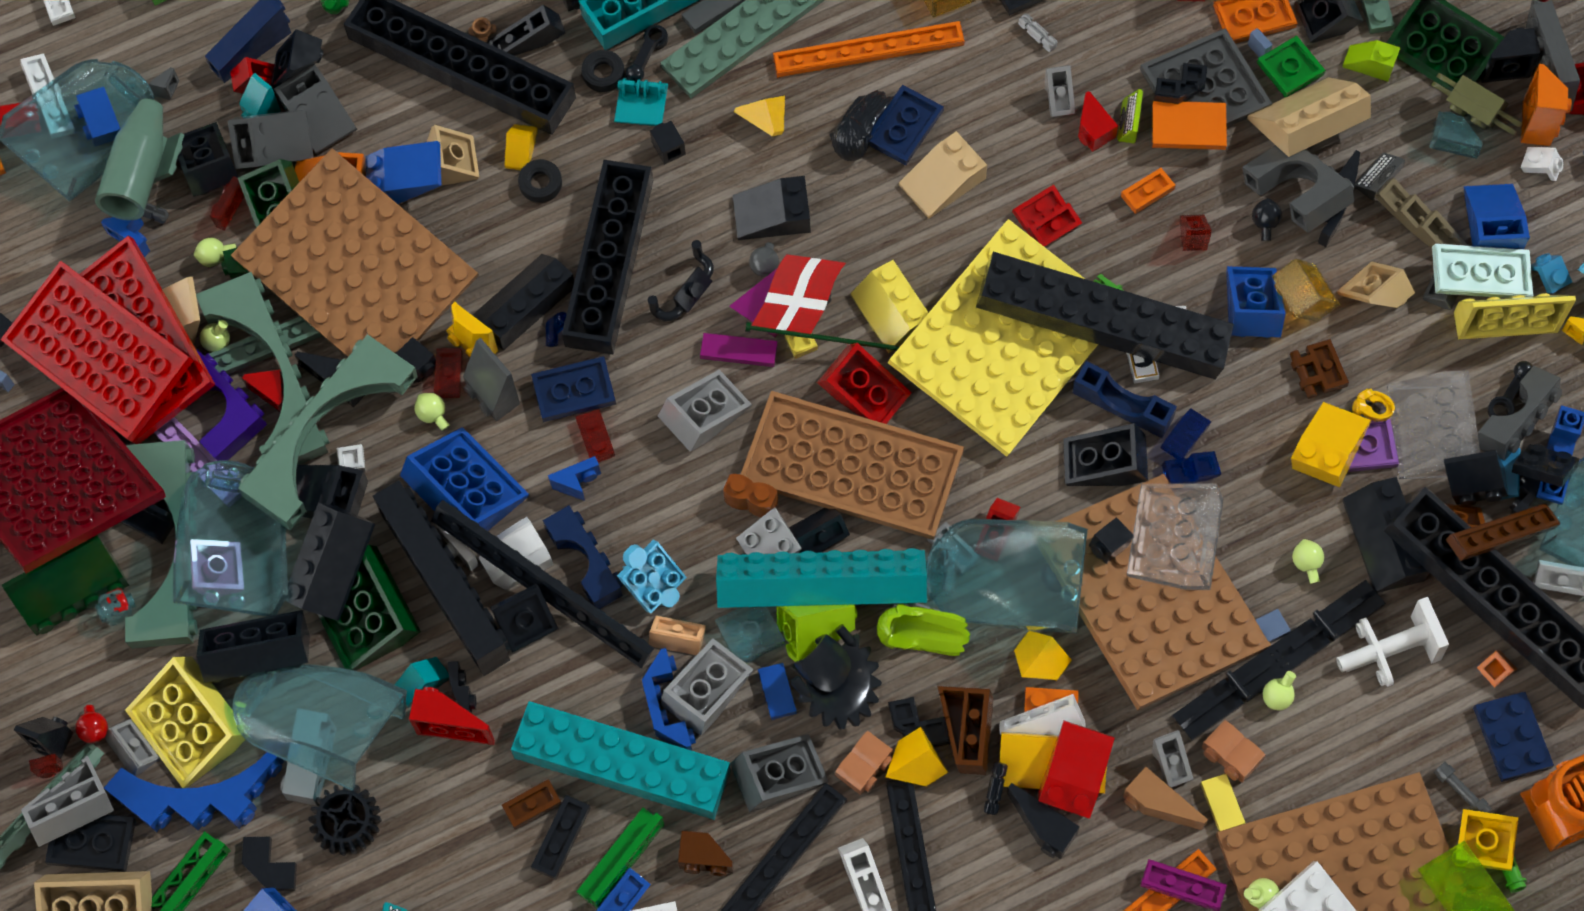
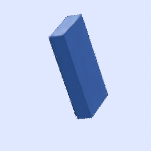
[758,663,797,720]

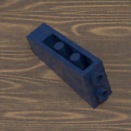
[205,0,291,83]

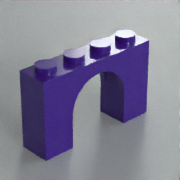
[197,350,267,465]

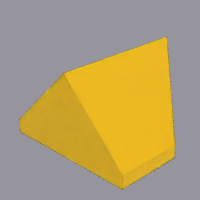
[734,96,785,136]
[1014,630,1072,682]
[886,727,949,787]

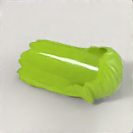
[877,603,970,656]

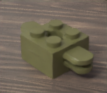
[1431,73,1522,136]

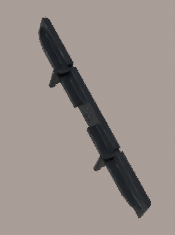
[1172,580,1386,741]

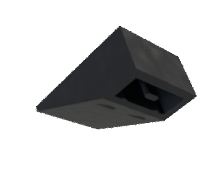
[296,465,368,519]

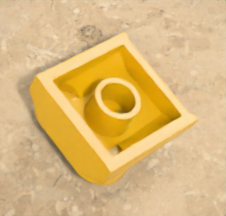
[446,302,498,357]
[1456,809,1519,871]

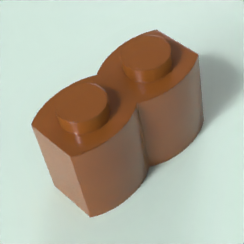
[723,474,778,518]

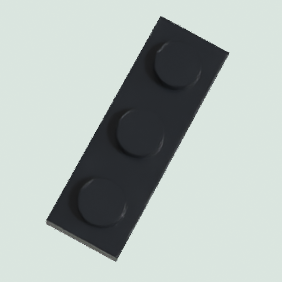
[531,795,591,880]

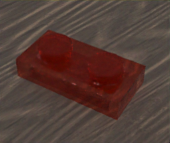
[210,176,244,231]
[434,348,463,398]
[575,409,615,462]

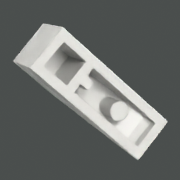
[1000,694,1086,736]
[838,838,892,911]

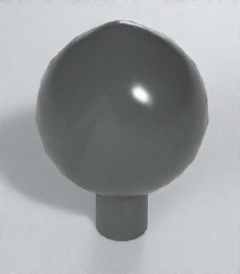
[749,242,779,277]

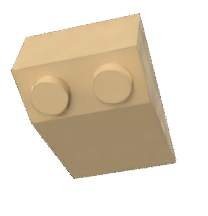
[899,131,987,219]

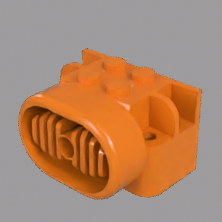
[1520,754,1584,852]

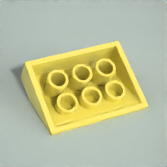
[1454,293,1576,340]
[125,657,251,788]

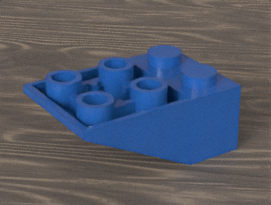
[1463,184,1530,250]

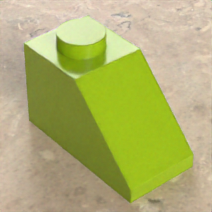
[1342,40,1400,82]

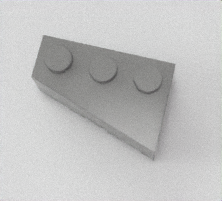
[280,710,338,806]
[21,755,114,847]

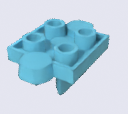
[617,540,687,614]

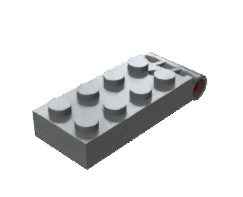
[1526,0,1580,111]

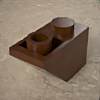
[678,831,734,876]

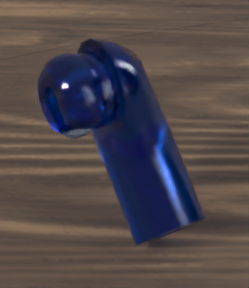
[545,312,567,347]

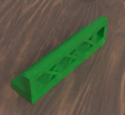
[576,807,665,908]
[151,831,231,911]

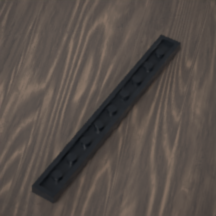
[431,500,654,669]

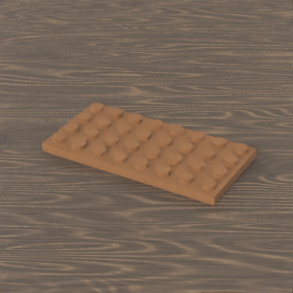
[740,391,964,540]

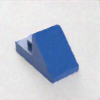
[101,217,150,258]
[548,456,601,501]

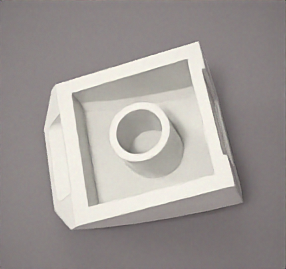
[479,517,553,590]

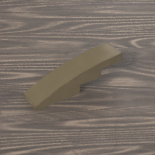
[1374,178,1469,249]

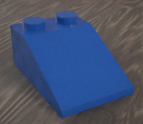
[366,141,442,204]
[1226,266,1286,338]

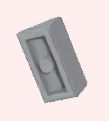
[105,719,160,776]

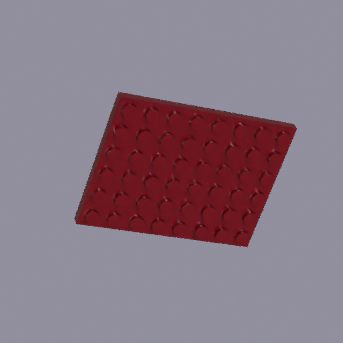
[0,388,166,574]

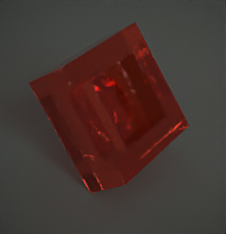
[29,754,63,778]

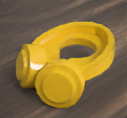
[1352,388,1395,422]

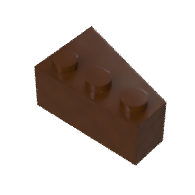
[937,686,994,775]

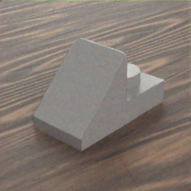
[1045,65,1076,117]
[1152,730,1193,788]

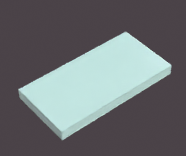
[1432,244,1533,298]

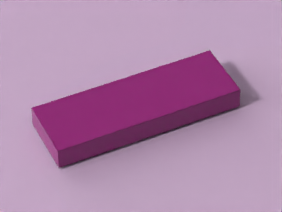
[700,333,778,367]
[1140,859,1227,911]

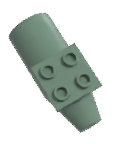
[95,99,184,220]

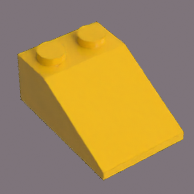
[1291,402,1371,488]

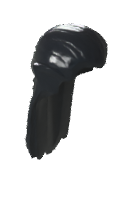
[830,90,893,161]

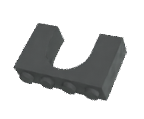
[1242,145,1354,233]

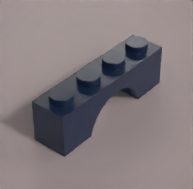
[1072,361,1177,438]
[542,505,624,609]

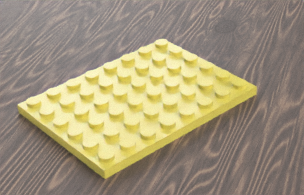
[888,219,1098,457]

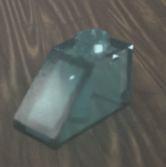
[1429,111,1483,159]

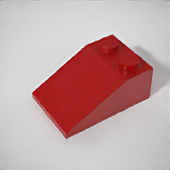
[817,343,912,424]
[409,687,495,745]
[1038,720,1115,819]

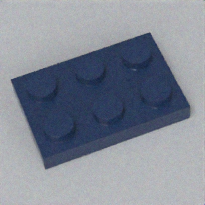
[868,85,944,165]
[531,356,616,422]
[1473,692,1554,782]

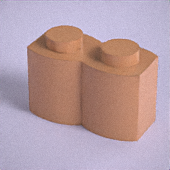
[1202,720,1265,783]
[835,730,893,795]

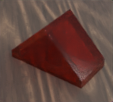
[1180,214,1211,251]

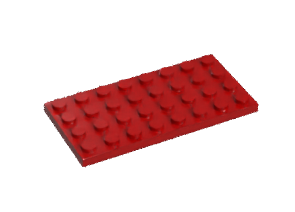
[80,235,216,444]
[0,261,194,442]

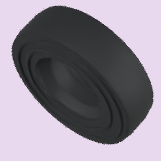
[581,50,625,92]
[518,159,562,203]

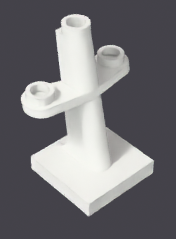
[1336,597,1449,687]

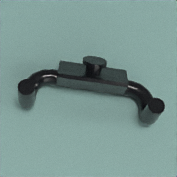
[648,240,714,321]

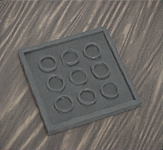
[1140,28,1272,128]

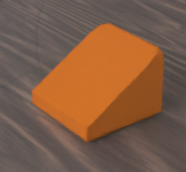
[1477,650,1517,688]

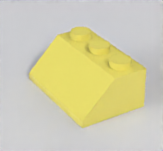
[851,260,928,353]

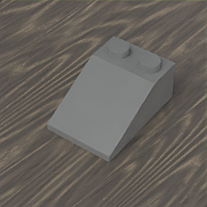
[658,370,752,452]
[660,638,754,736]

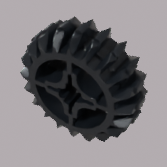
[308,783,382,856]

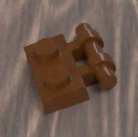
[1289,339,1349,399]

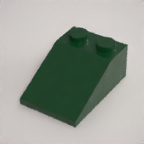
[238,159,299,228]

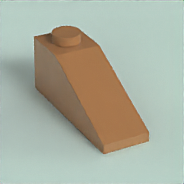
[1123,767,1208,830]

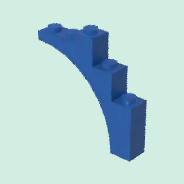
[104,748,284,833]

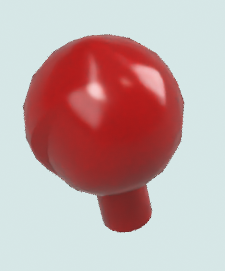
[75,705,108,744]

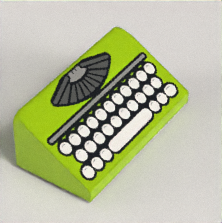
[1117,89,1143,143]

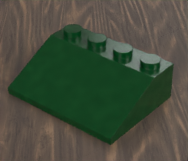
[1386,0,1504,92]
[2,535,130,636]
[318,545,421,673]

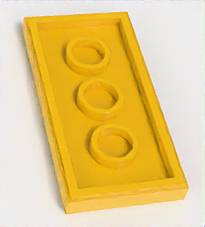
[999,732,1107,793]

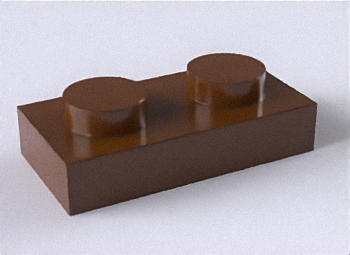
[502,779,562,830]

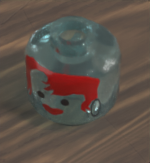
[95,588,136,626]

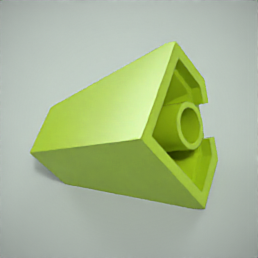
[776,604,857,662]

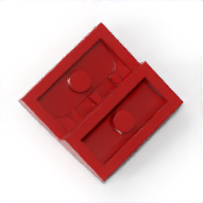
[1012,184,1082,247]

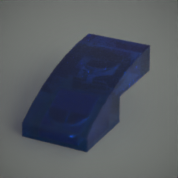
[1160,408,1212,462]
[1162,451,1221,487]

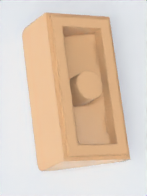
[649,616,706,655]

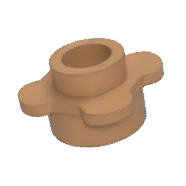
[468,17,497,42]

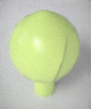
[194,238,236,267]
[200,320,230,353]
[414,393,450,431]
[1292,539,1324,584]
[1262,671,1296,711]
[1244,878,1280,909]

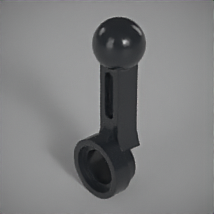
[625,25,668,83]
[1487,361,1533,417]

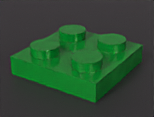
[1257,35,1326,98]

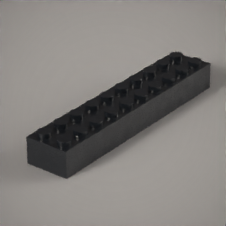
[343,0,576,135]
[976,251,1234,380]
[1383,487,1584,710]

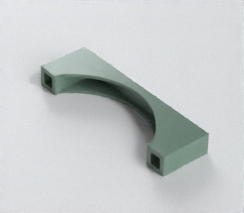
[196,272,330,465]
[238,334,418,530]
[125,440,198,649]

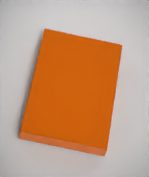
[1213,0,1298,43]
[1152,101,1227,150]

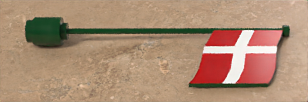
[745,254,900,351]

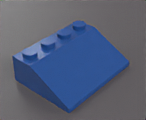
[400,427,529,531]

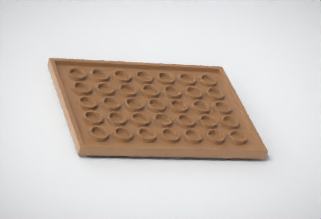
[231,148,479,358]
[1032,474,1271,711]
[1216,772,1469,911]

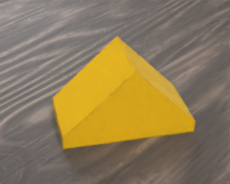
[505,124,538,170]

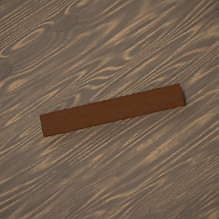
[1446,503,1560,561]

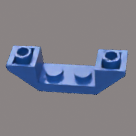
[1536,405,1584,505]
[642,648,696,751]

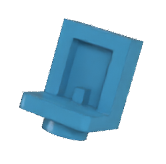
[1531,253,1572,293]

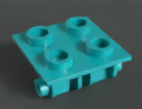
[614,78,668,126]

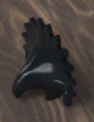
[790,624,882,730]

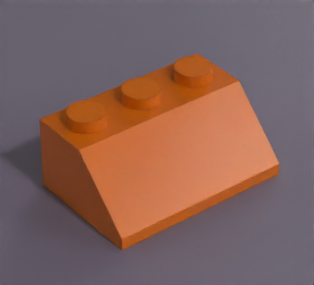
[1521,64,1572,146]

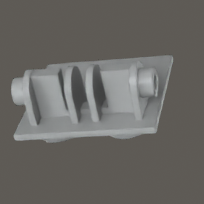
[736,507,802,554]

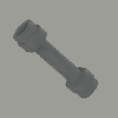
[1434,762,1492,813]

